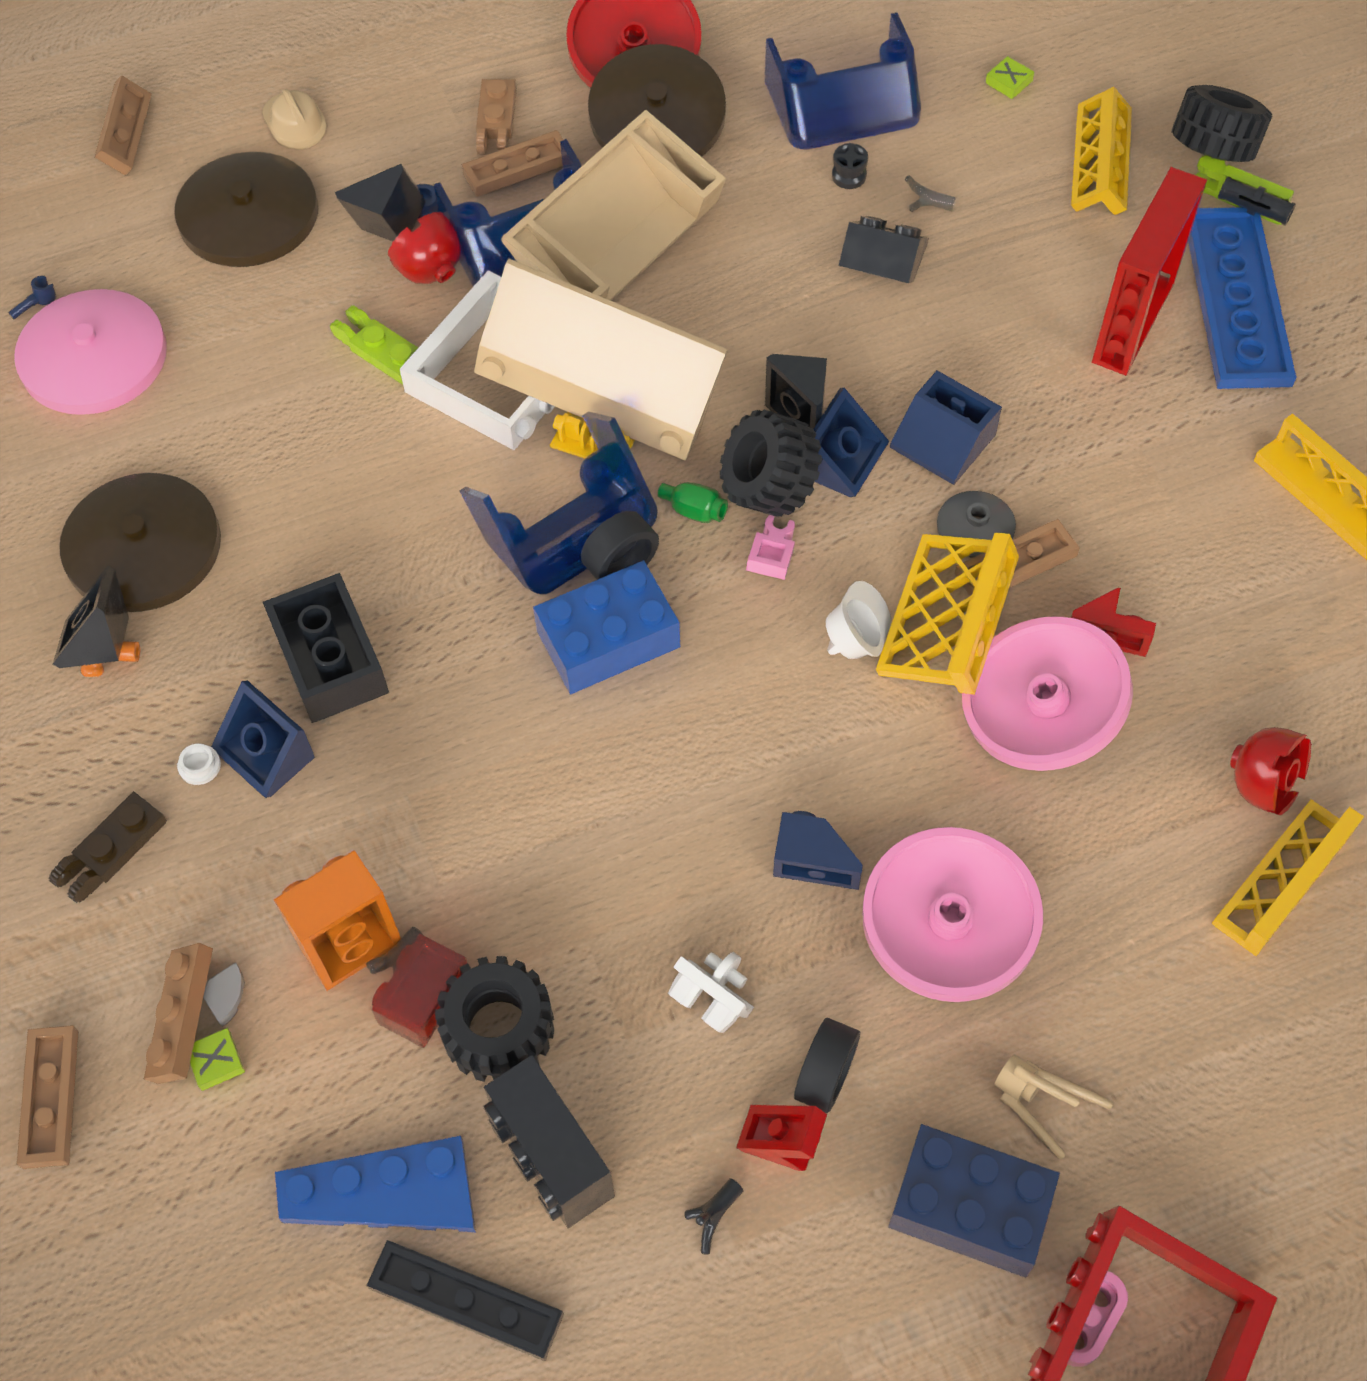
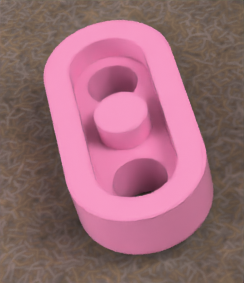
[1068,1271,1128,1367]

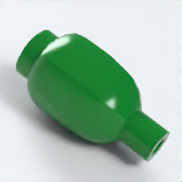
[657,482,728,523]

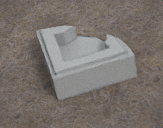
[203,963,245,1027]

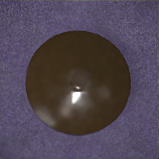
[588,44,726,157]
[174,152,318,267]
[59,473,221,612]

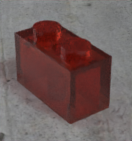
[371,934,467,1048]

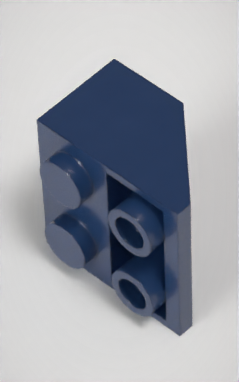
[890,370,1002,485]

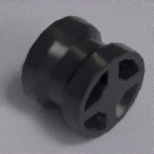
[832,143,868,189]

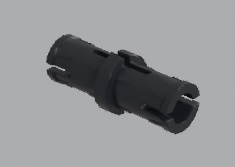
[1218,176,1296,226]

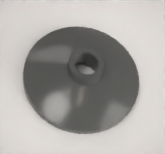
[937,491,1016,558]

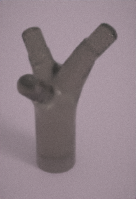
[905,175,956,212]
[366,927,425,985]

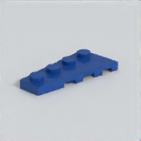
[275,1136,476,1233]

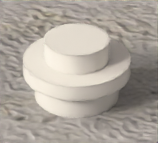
[177,744,221,785]

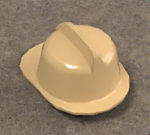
[262,89,327,150]

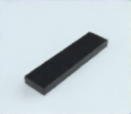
[366,1240,564,1361]

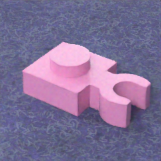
[746,515,795,580]

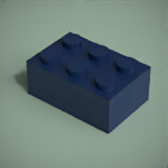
[888,1124,1060,1278]

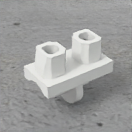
[668,952,754,1033]

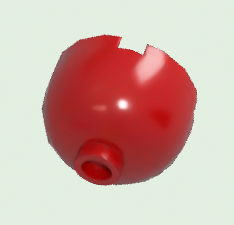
[388,212,462,284]
[1230,727,1312,816]

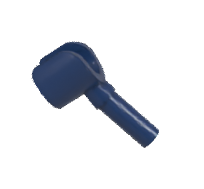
[8,276,56,319]

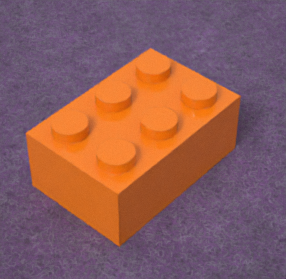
[274,850,403,991]

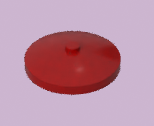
[566,0,702,88]

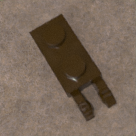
[48,791,167,903]

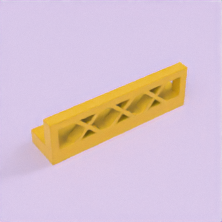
[1071,86,1132,216]
[1254,413,1367,560]
[1212,799,1364,956]

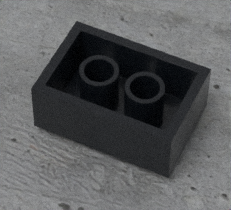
[263,573,389,723]
[483,1055,615,1229]

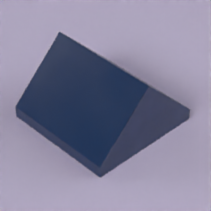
[814,387,889,498]
[211,680,315,798]

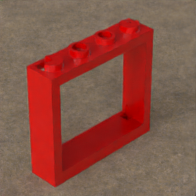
[1092,167,1207,376]
[1028,1205,1278,1381]

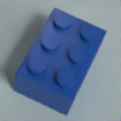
[533,560,680,695]

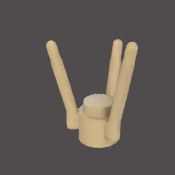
[995,1054,1113,1159]

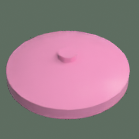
[14,289,167,414]
[962,617,1133,771]
[862,827,1043,1002]

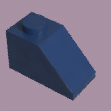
[773,811,863,890]

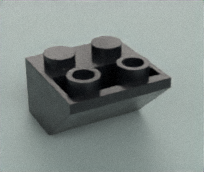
[838,216,929,283]

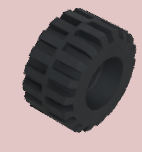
[1171,85,1273,162]
[719,409,822,517]
[435,956,555,1082]

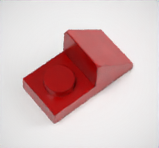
[1071,588,1156,657]
[736,1105,827,1171]

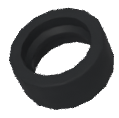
[581,511,659,580]
[794,1018,861,1113]

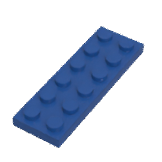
[1188,207,1296,389]

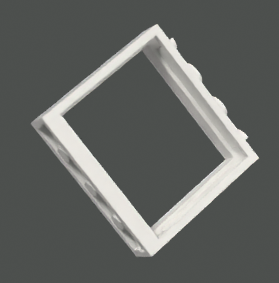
[400,271,555,450]

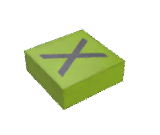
[985,56,1034,99]
[190,1028,245,1091]

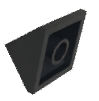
[335,164,426,241]
[765,354,827,429]
[52,566,129,668]

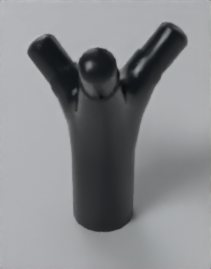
[684,1178,744,1255]

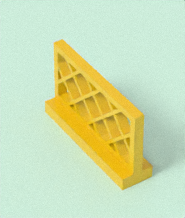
[876,533,1019,695]

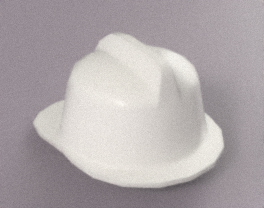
[826,581,891,659]

